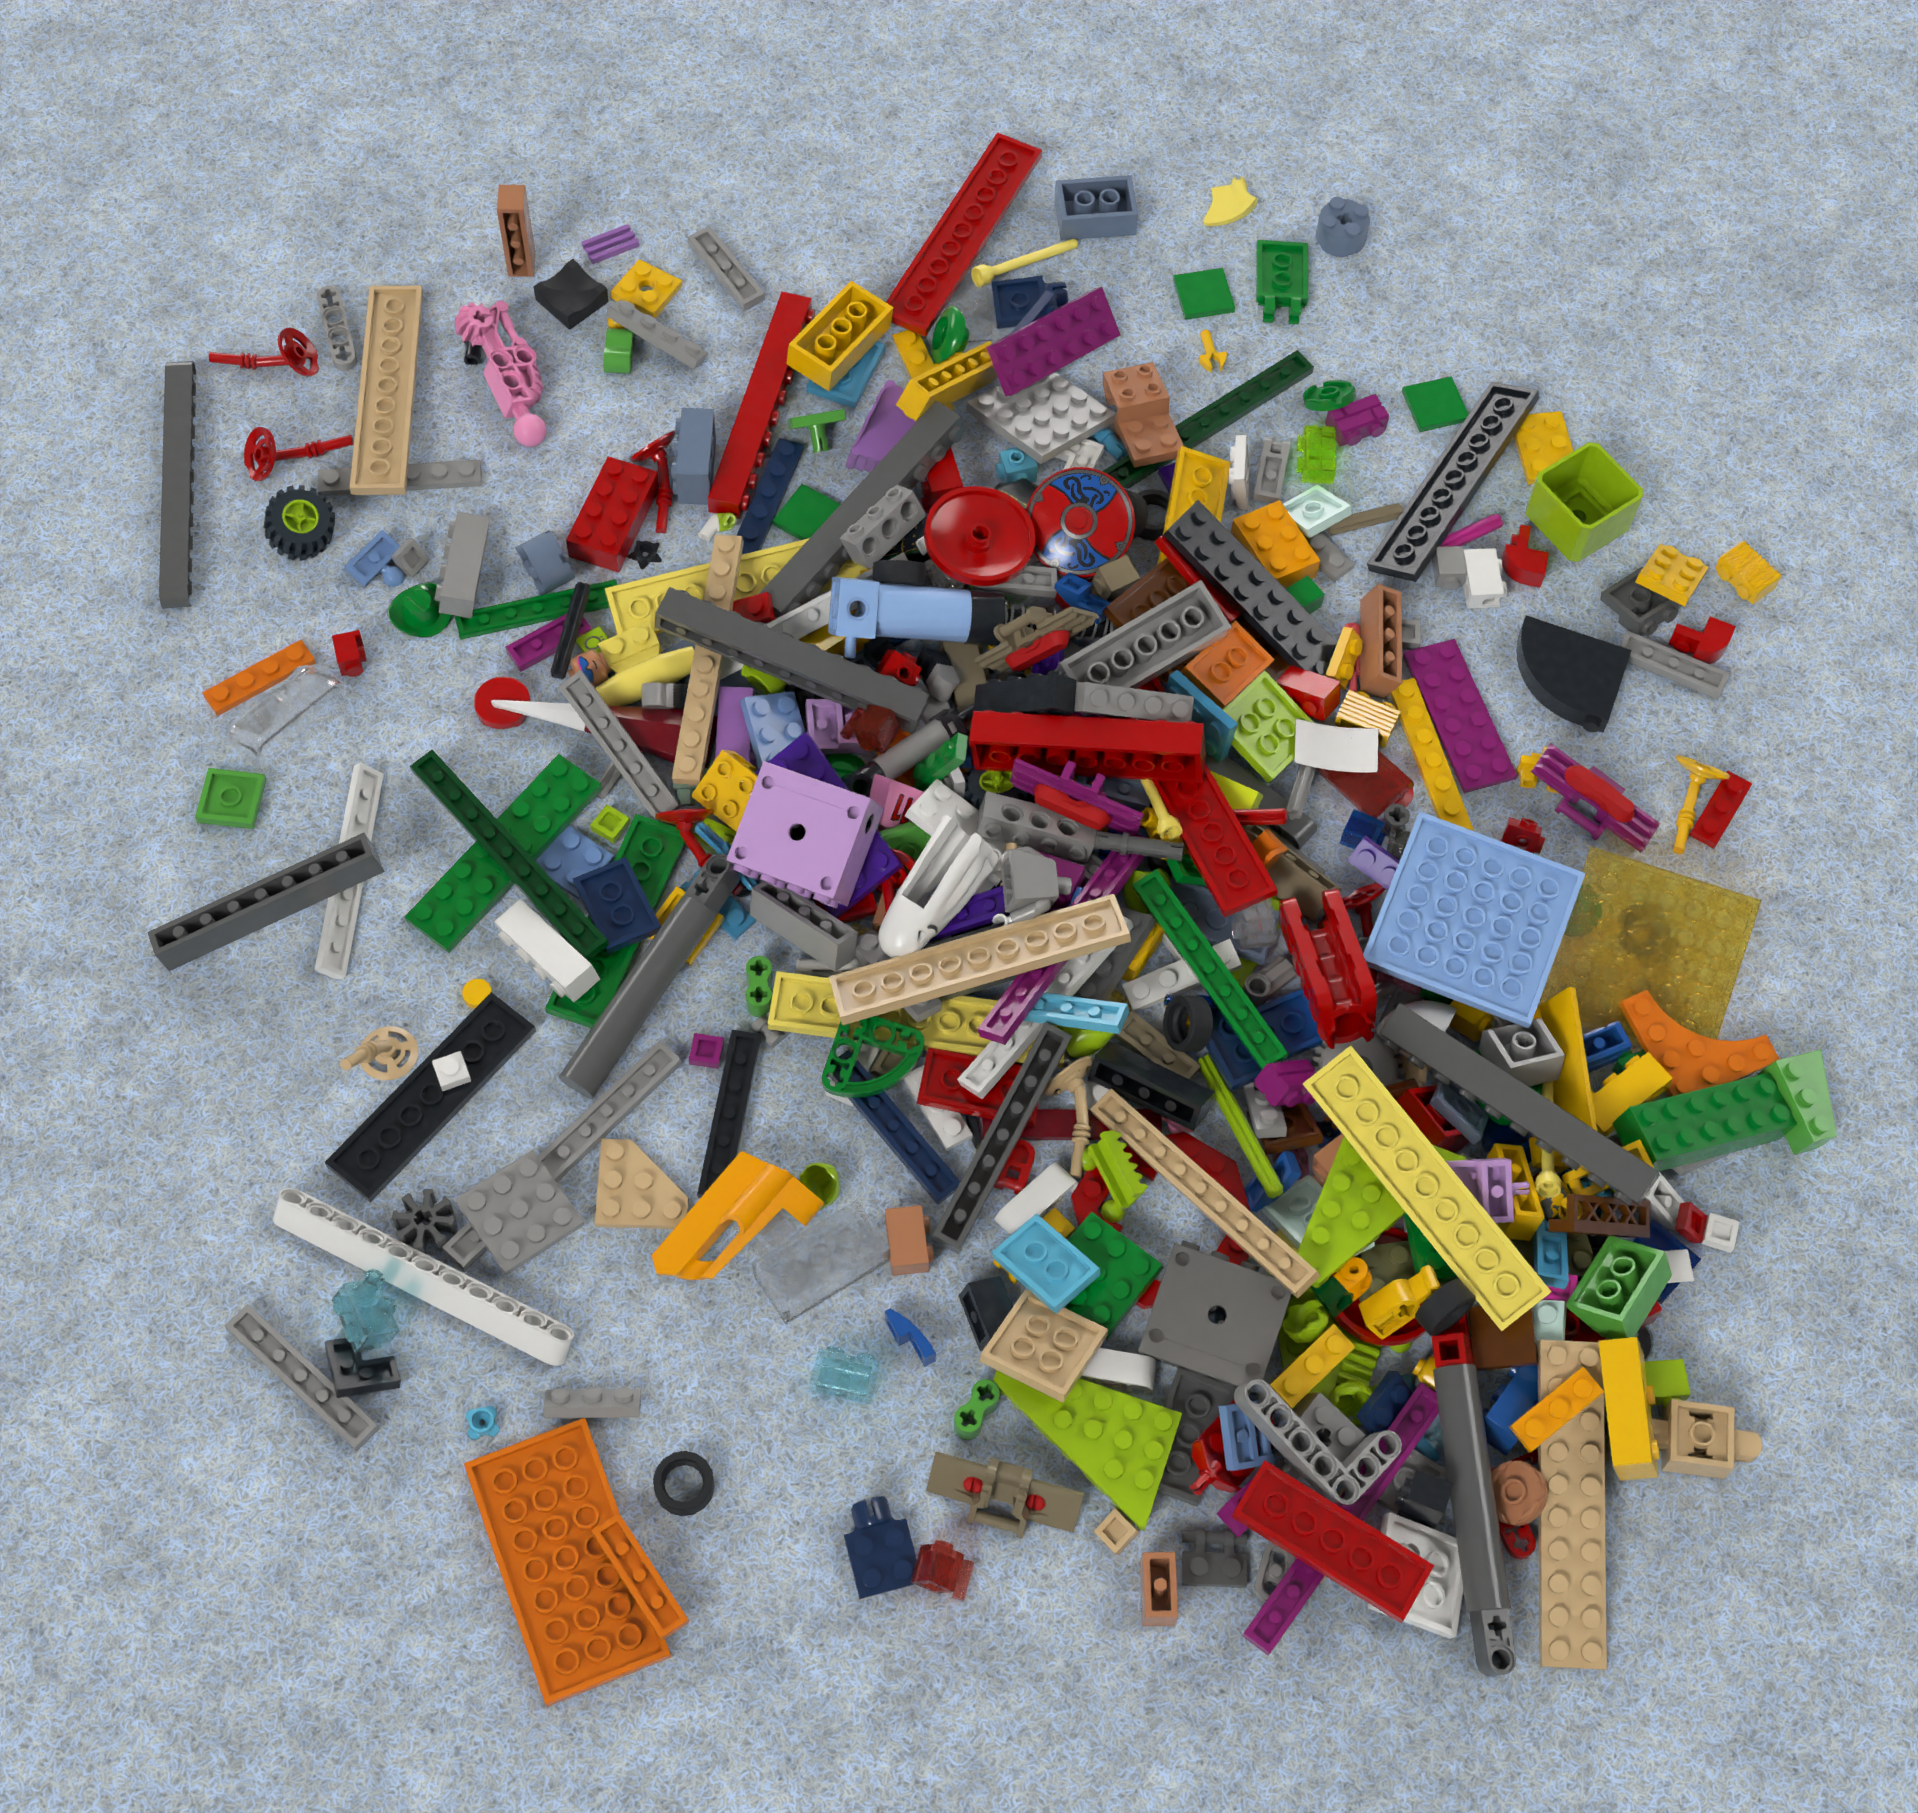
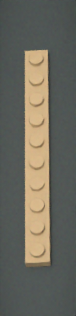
[672,535,744,785]
[1090,1089,1320,1298]

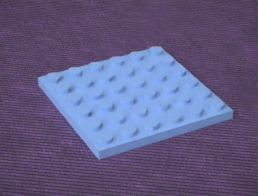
[1363,811,1586,1029]

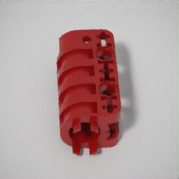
[1279,888,1377,1049]

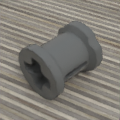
[1380,803,1410,838]

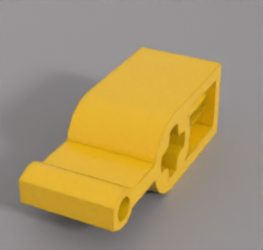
[1358,1265,1440,1340]

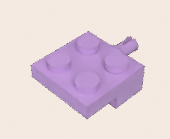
[805,699,884,754]
[1446,1158,1530,1223]

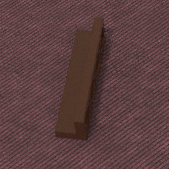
[1549,1194,1650,1238]

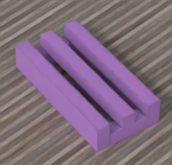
[582,224,639,264]

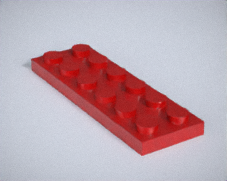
[1231,1460,1435,1623]

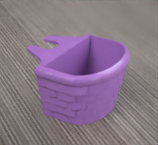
[845,380,917,473]

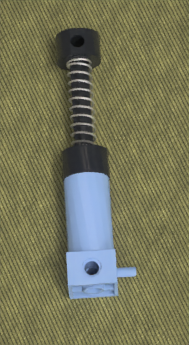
[828,577,1118,659]

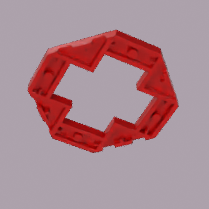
[1070,1131,1251,1309]

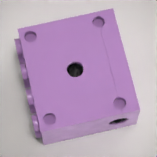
[726,761,884,908]

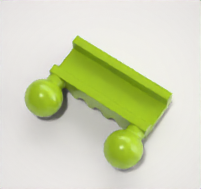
[1082,1130,1148,1223]
[1335,1335,1412,1393]

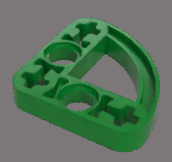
[822,1016,925,1098]

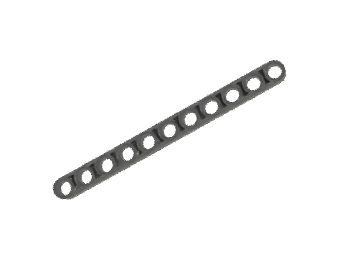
[159,361,196,609]

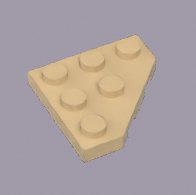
[595,1139,689,1229]

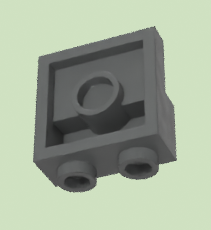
[1600,567,1679,636]

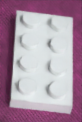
[905,779,1021,886]

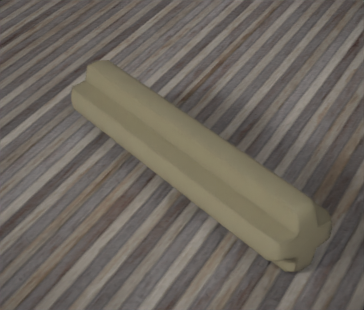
[1327,503,1403,536]

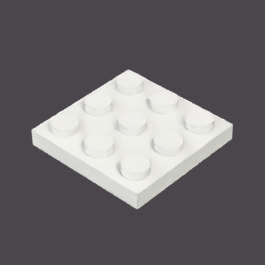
[1368,1512,1463,1638]

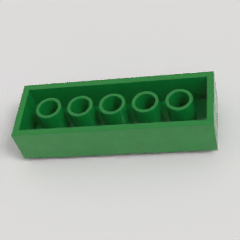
[1612,1072,1798,1171]

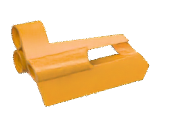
[652,1151,825,1280]

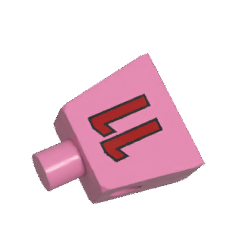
[869,774,924,832]

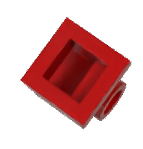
[332,630,367,677]

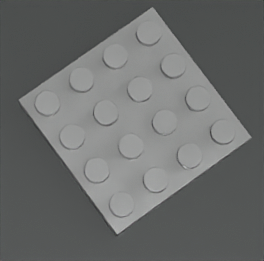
[966,372,1116,464]

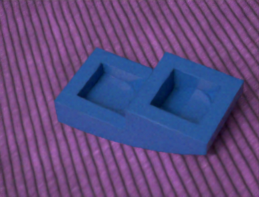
[1054,573,1111,625]
[1244,1151,1302,1212]
[884,1308,936,1367]

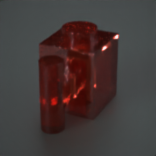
[840,704,901,753]
[911,1540,974,1601]

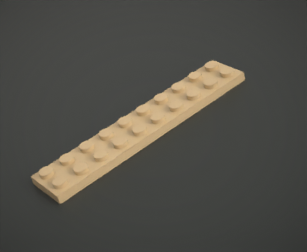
[350,285,423,495]
[829,894,1131,1025]
[1538,1340,1607,1670]

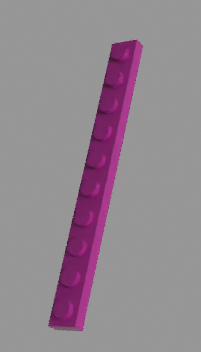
[977,835,1147,1045]
[1242,1382,1439,1656]

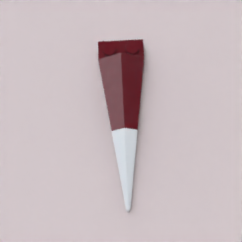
[491,700,718,768]

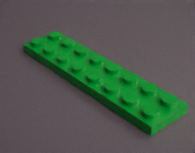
[404,754,603,953]
[545,814,686,1028]

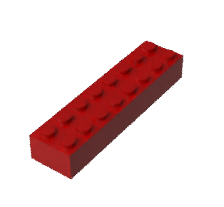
[969,710,1206,783]

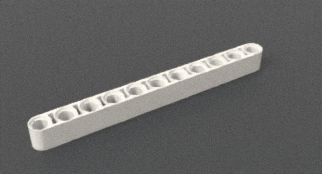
[273,1188,574,1366]

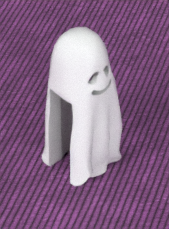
[878,815,998,958]

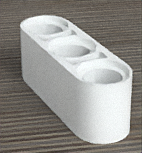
[994,1162,1078,1236]
[1080,1348,1157,1394]

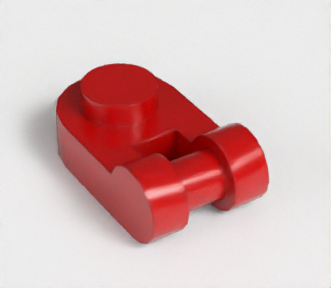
[994,1139,1035,1195]

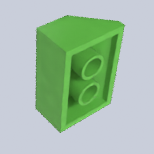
[1566,1235,1672,1339]

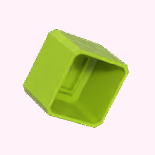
[1525,442,1643,562]

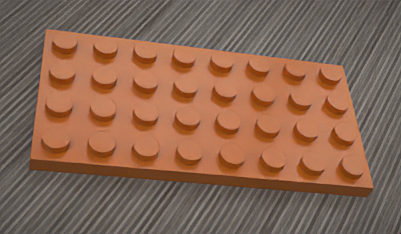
[463,1418,671,1707]

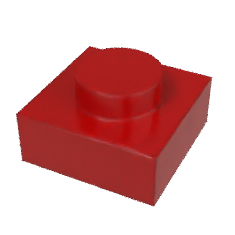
[1675,1202,1708,1244]

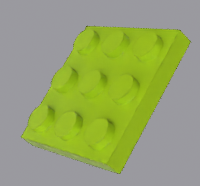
[1223,670,1314,783]

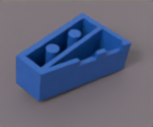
[1482,1365,1538,1456]

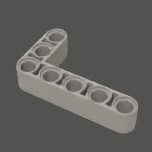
[1234,1379,1402,1506]

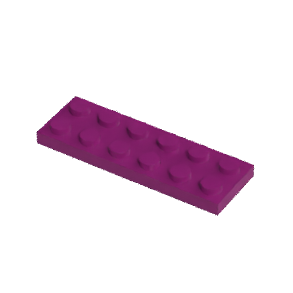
[986,286,1120,397]
[1403,639,1517,793]

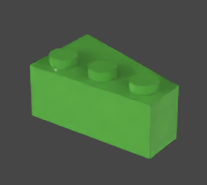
[1756,1049,1837,1155]

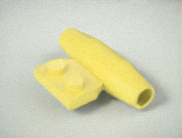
[595,621,694,706]

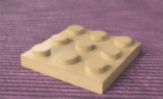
[980,1289,1108,1403]

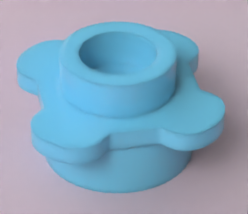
[466,1406,499,1440]

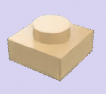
[1094,1508,1140,1555]

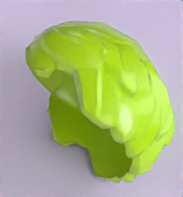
[799,1162,841,1211]
[1282,1300,1329,1343]
[1328,1381,1372,1427]

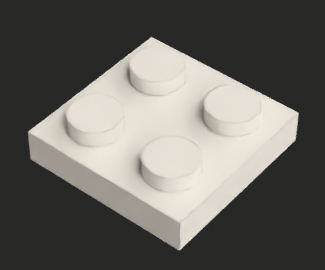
[1229,435,1250,510]

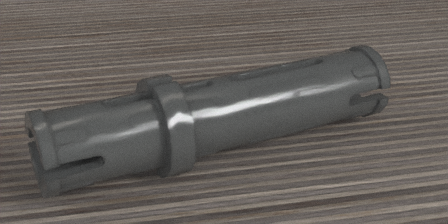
[1095,830,1184,861]

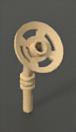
[340,1026,418,1080]
[1044,1056,1093,1178]

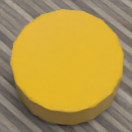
[462,979,492,1009]

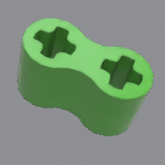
[603,328,635,374]
[745,956,773,1017]
[954,1379,1000,1440]

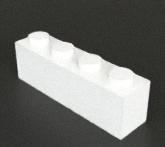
[494,899,600,1002]

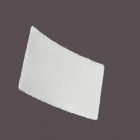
[1294,719,1378,773]

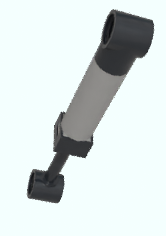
[841,671,1027,797]

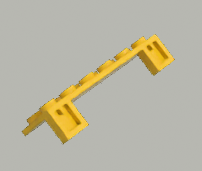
[691,750,758,832]
[1529,987,1597,1173]

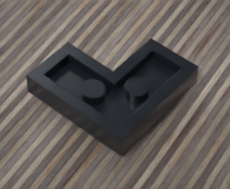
[325,1336,401,1398]

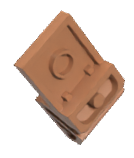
[1103,362,1184,468]

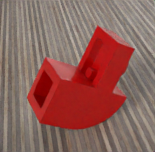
[1501,524,1549,588]
[1668,616,1736,664]
[1432,1313,1473,1368]

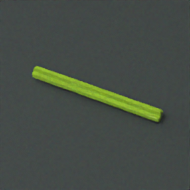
[1198,1055,1283,1198]

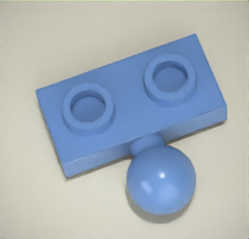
[344,530,405,588]

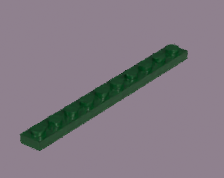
[1102,350,1314,489]
[410,749,609,961]

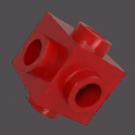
[875,650,922,686]
[1501,817,1545,854]

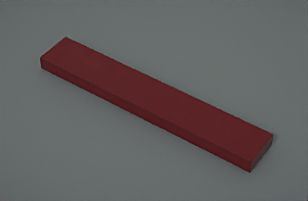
[982,1109,1162,1141]

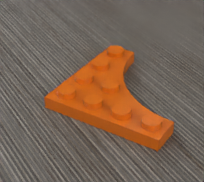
[1619,990,1780,1097]

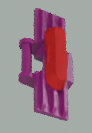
[1531,743,1661,853]
[1010,758,1143,836]

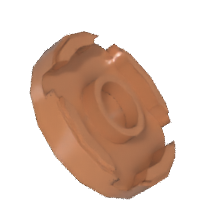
[1491,1461,1548,1526]

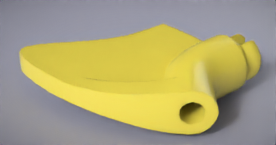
[1203,176,1258,226]

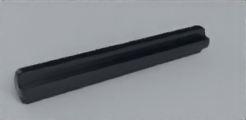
[550,582,591,680]

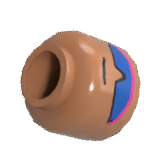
[567,649,611,687]

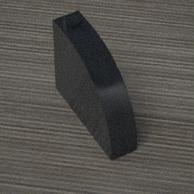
[1516,615,1631,733]

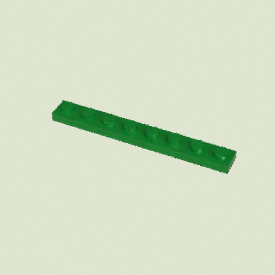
[1132,869,1288,1070]

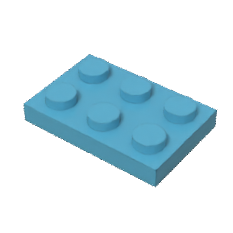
[992,1213,1101,1314]

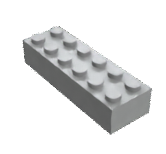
[1056,580,1231,717]

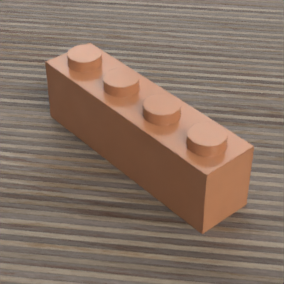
[497,184,536,277]
[1360,584,1402,699]

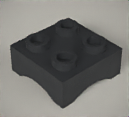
[533,259,609,330]

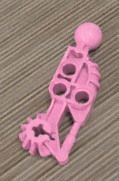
[454,301,547,447]

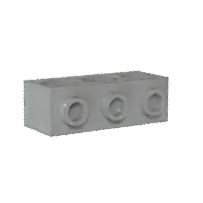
[840,484,927,569]

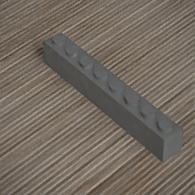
[147,833,385,971]
[931,1022,1072,1254]

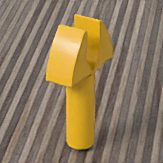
[1198,329,1227,373]

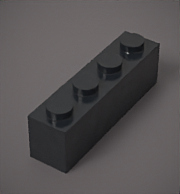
[973,670,1077,716]
[1088,1041,1215,1131]

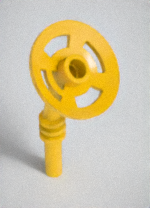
[1673,755,1730,854]

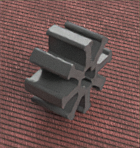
[392,1189,458,1255]

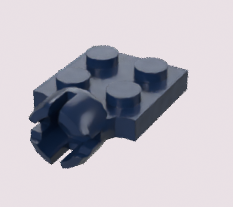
[991,276,1069,329]
[843,1496,922,1600]

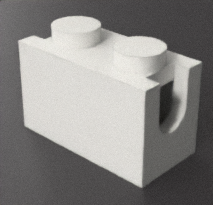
[1463,548,1507,608]

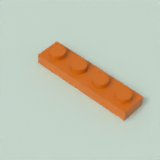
[202,640,316,716]
[591,1513,689,1641]

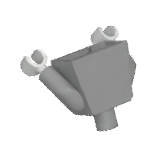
[992,846,1072,926]

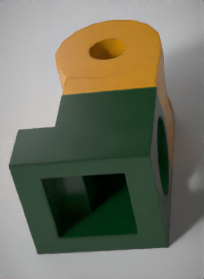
[1310,1257,1373,1318]

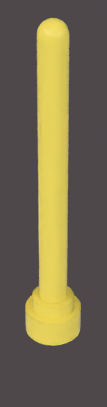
[971,239,1078,287]
[1140,779,1183,841]
[1536,1081,1561,1198]

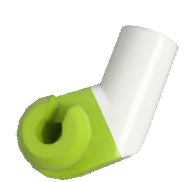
[698,513,737,542]

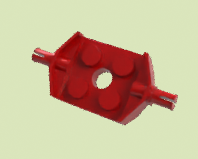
[1190,1399,1276,1496]

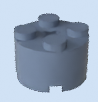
[1315,197,1370,257]
[515,530,575,595]

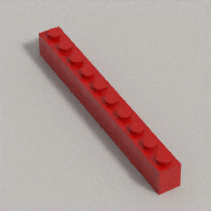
[707,291,815,519]

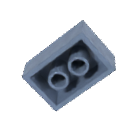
[1054,175,1138,240]
[671,408,716,505]

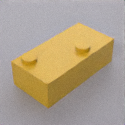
[787,280,893,392]
[1598,1337,1660,1481]

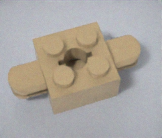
[1652,1399,1763,1479]

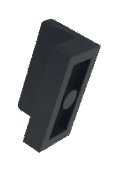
[958,1276,1013,1351]

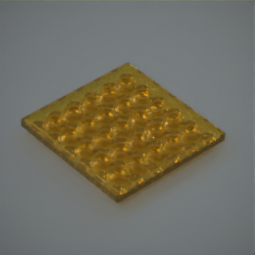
[1539,846,1762,1046]

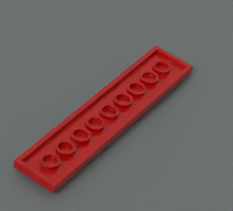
[886,132,1042,337]
[1114,677,1278,918]

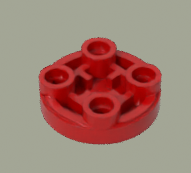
[474,677,531,729]

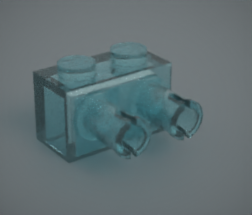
[332,1269,400,1353]

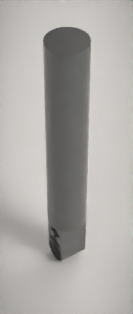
[559,854,740,1099]
[1433,1364,1516,1677]

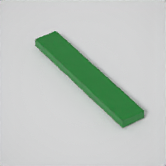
[454,579,617,640]

